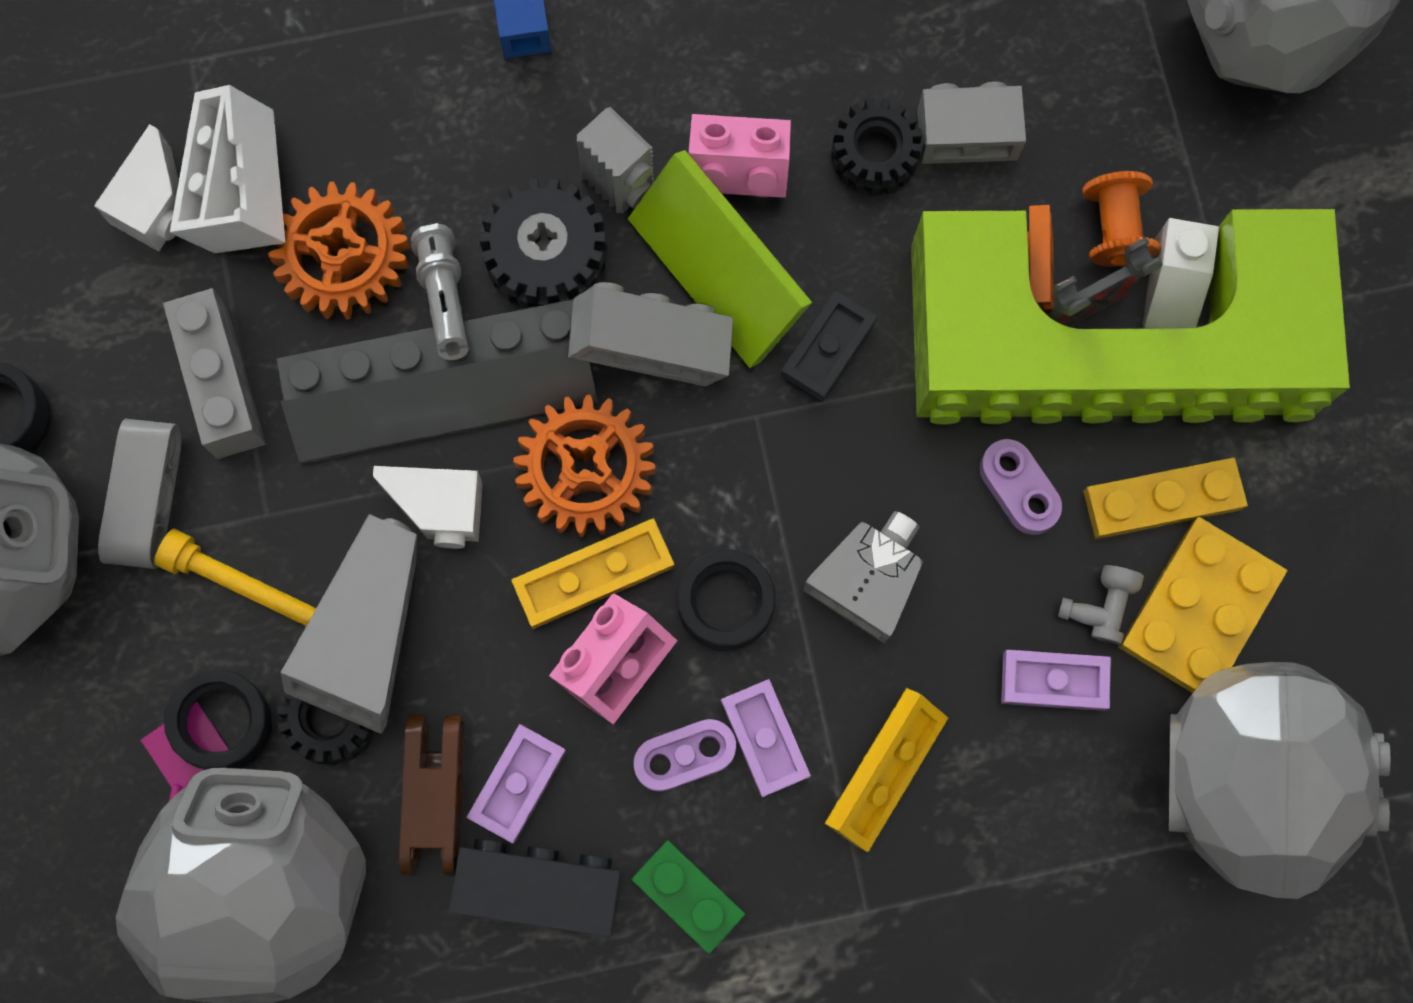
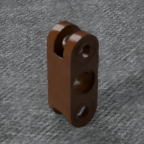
[399,714,465,876]

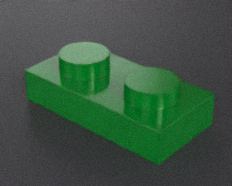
[631,840,745,954]

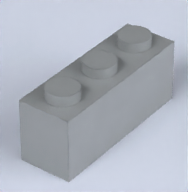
[568,282,733,386]
[163,288,266,460]

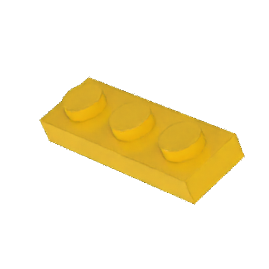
[1083,457,1248,540]
[511,518,675,629]
[825,688,948,853]

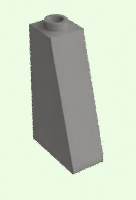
[281,514,417,734]

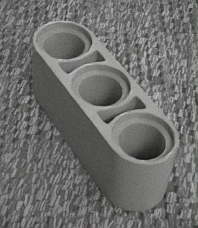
[98,418,182,569]

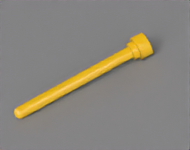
[154,528,316,626]

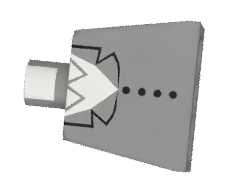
[803,511,923,644]

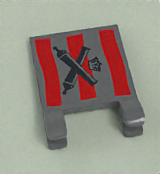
[1048,237,1163,327]

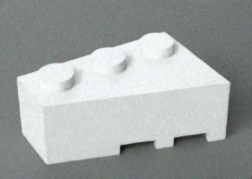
[170,85,285,254]

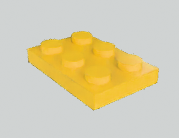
[1118,516,1288,693]

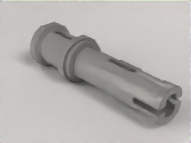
[411,223,468,360]

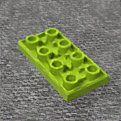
[628,150,812,368]

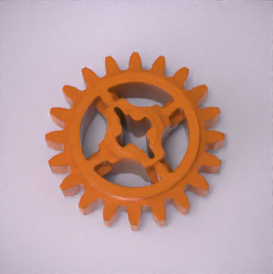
[268,181,410,320]
[513,395,656,537]

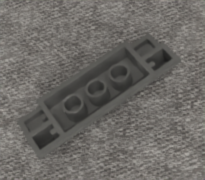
[276,300,598,465]

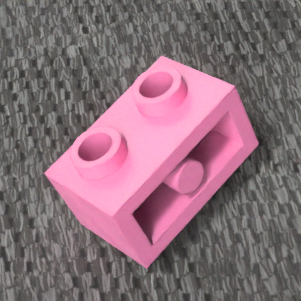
[689,114,791,198]
[549,593,678,724]

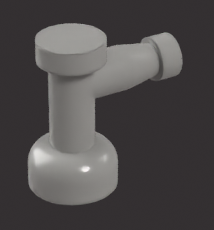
[1058,565,1144,645]

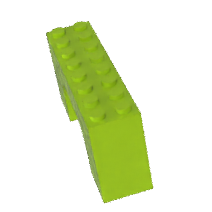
[911,209,1350,424]

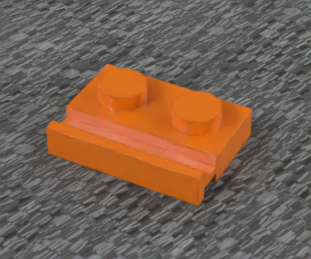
[1027,205,1054,316]

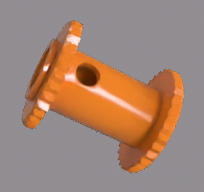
[1082,171,1161,267]

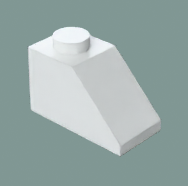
[94,124,179,251]
[1142,218,1219,329]
[373,466,483,549]

